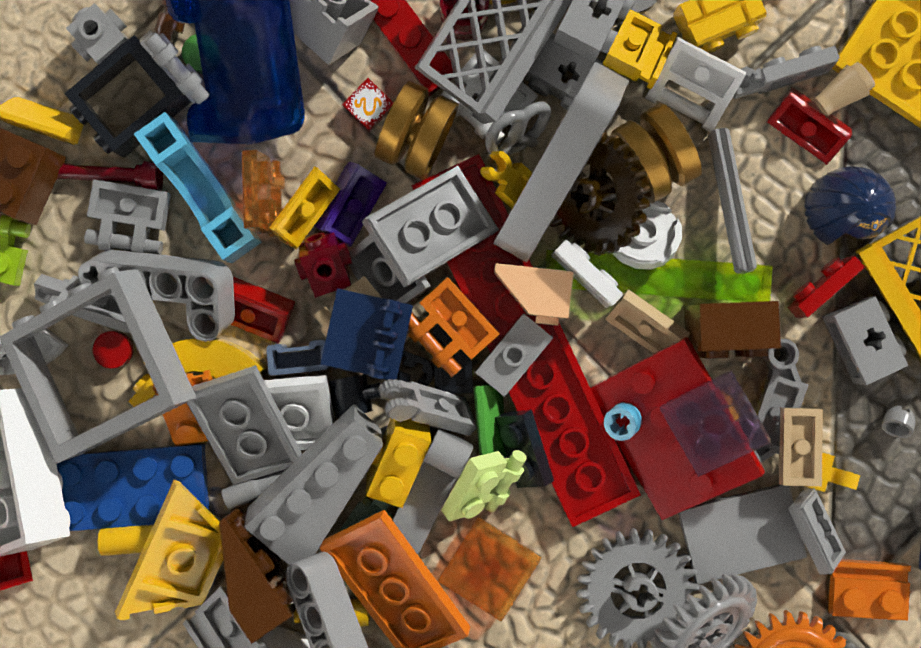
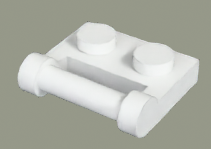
[645,37,746,132]

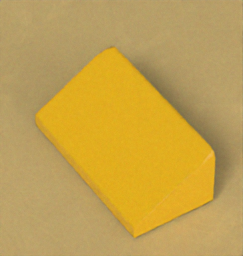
[0,97,84,145]
[269,166,340,250]

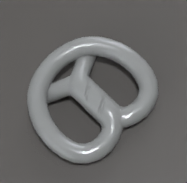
[485,101,551,156]

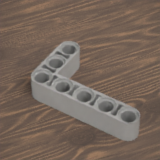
[493,61,629,262]
[286,552,368,648]

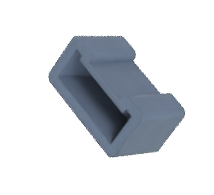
[266,340,331,375]

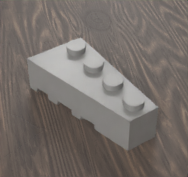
[257,0,379,65]
[244,404,383,565]

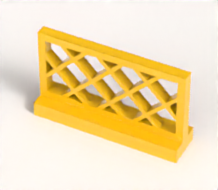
[855,216,921,359]

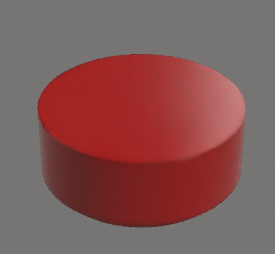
[92,331,134,369]

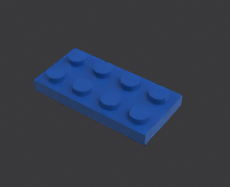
[56,444,210,531]

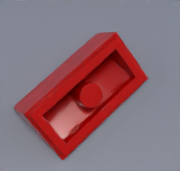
[767,87,852,165]
[210,276,295,344]

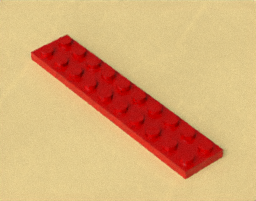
[411,154,641,528]

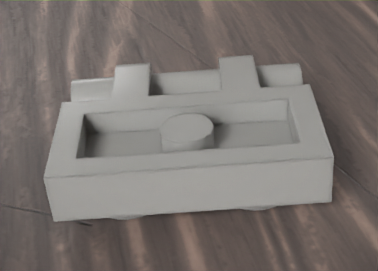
[139,30,209,104]
[84,179,171,255]

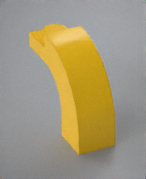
[128,338,268,407]

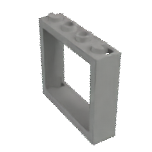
[0,267,197,464]

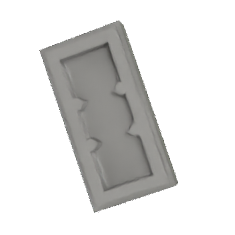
[475,314,553,397]
[788,488,846,575]

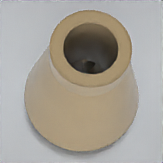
[814,62,875,116]

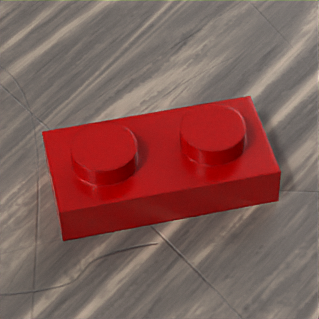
[787,256,865,318]

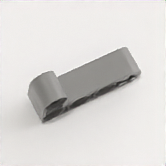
[78,250,235,342]
[392,428,473,554]

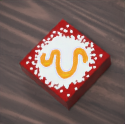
[342,78,394,132]

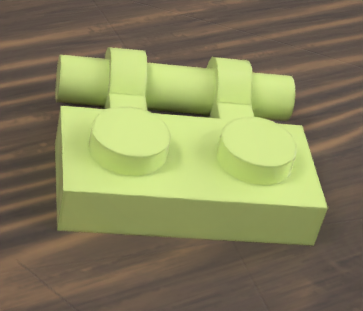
[441,450,527,522]

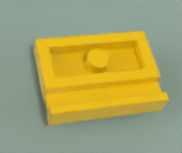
[602,9,678,89]

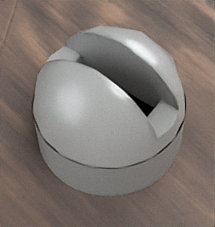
[882,405,916,438]

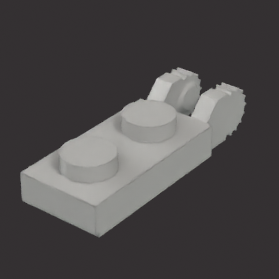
[378,379,477,436]

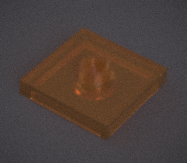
[438,515,542,622]

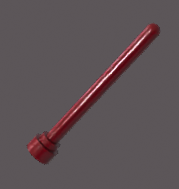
[57,161,164,191]

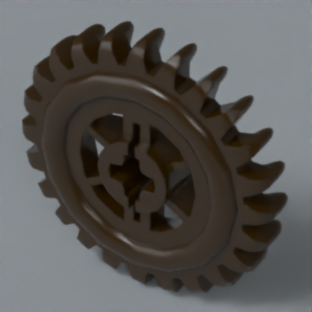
[550,131,650,256]

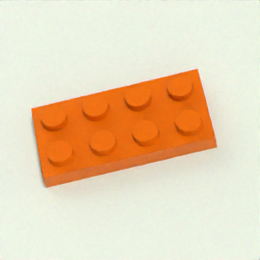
[320,509,471,648]

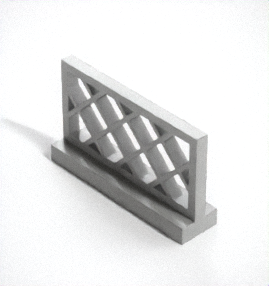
[415,0,573,124]

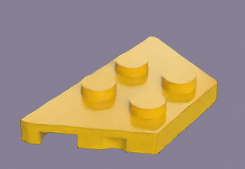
[115,480,223,620]

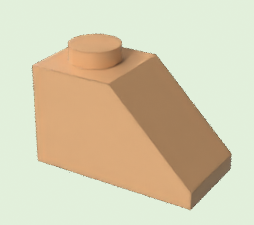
[494,263,573,325]

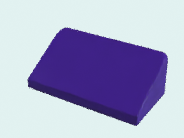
[314,161,387,247]

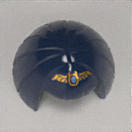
[804,166,896,245]

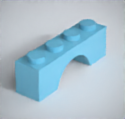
[134,112,262,263]

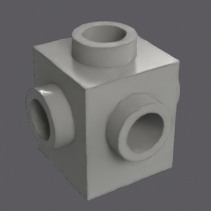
[66,3,129,64]

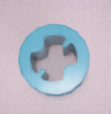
[604,402,642,441]

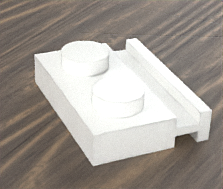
[551,240,623,308]

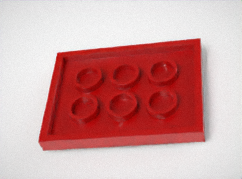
[590,337,765,520]

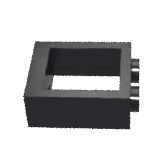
[64,35,191,158]

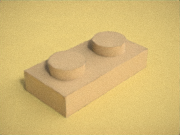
[605,289,690,354]
[779,407,823,487]

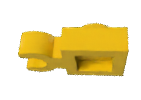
[480,151,532,209]

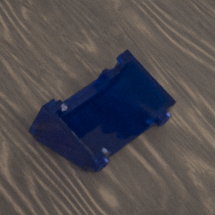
[166,0,305,145]

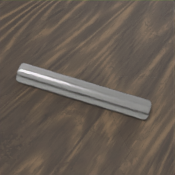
[708,128,757,274]

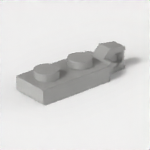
[733,46,839,99]
[34,274,130,333]

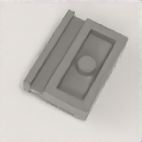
[183,586,267,648]

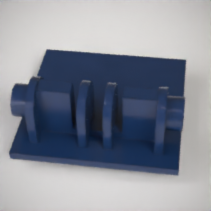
[320,288,413,380]

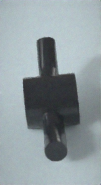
[329,374,399,418]

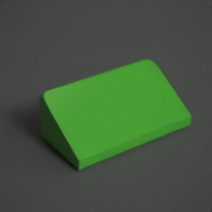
[473,384,507,458]

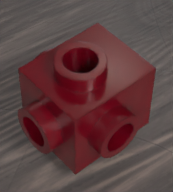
[294,232,353,298]

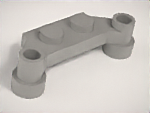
[746,339,808,463]

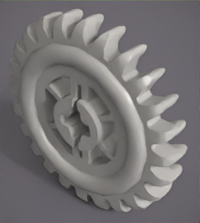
[576,528,700,648]
[650,573,757,648]

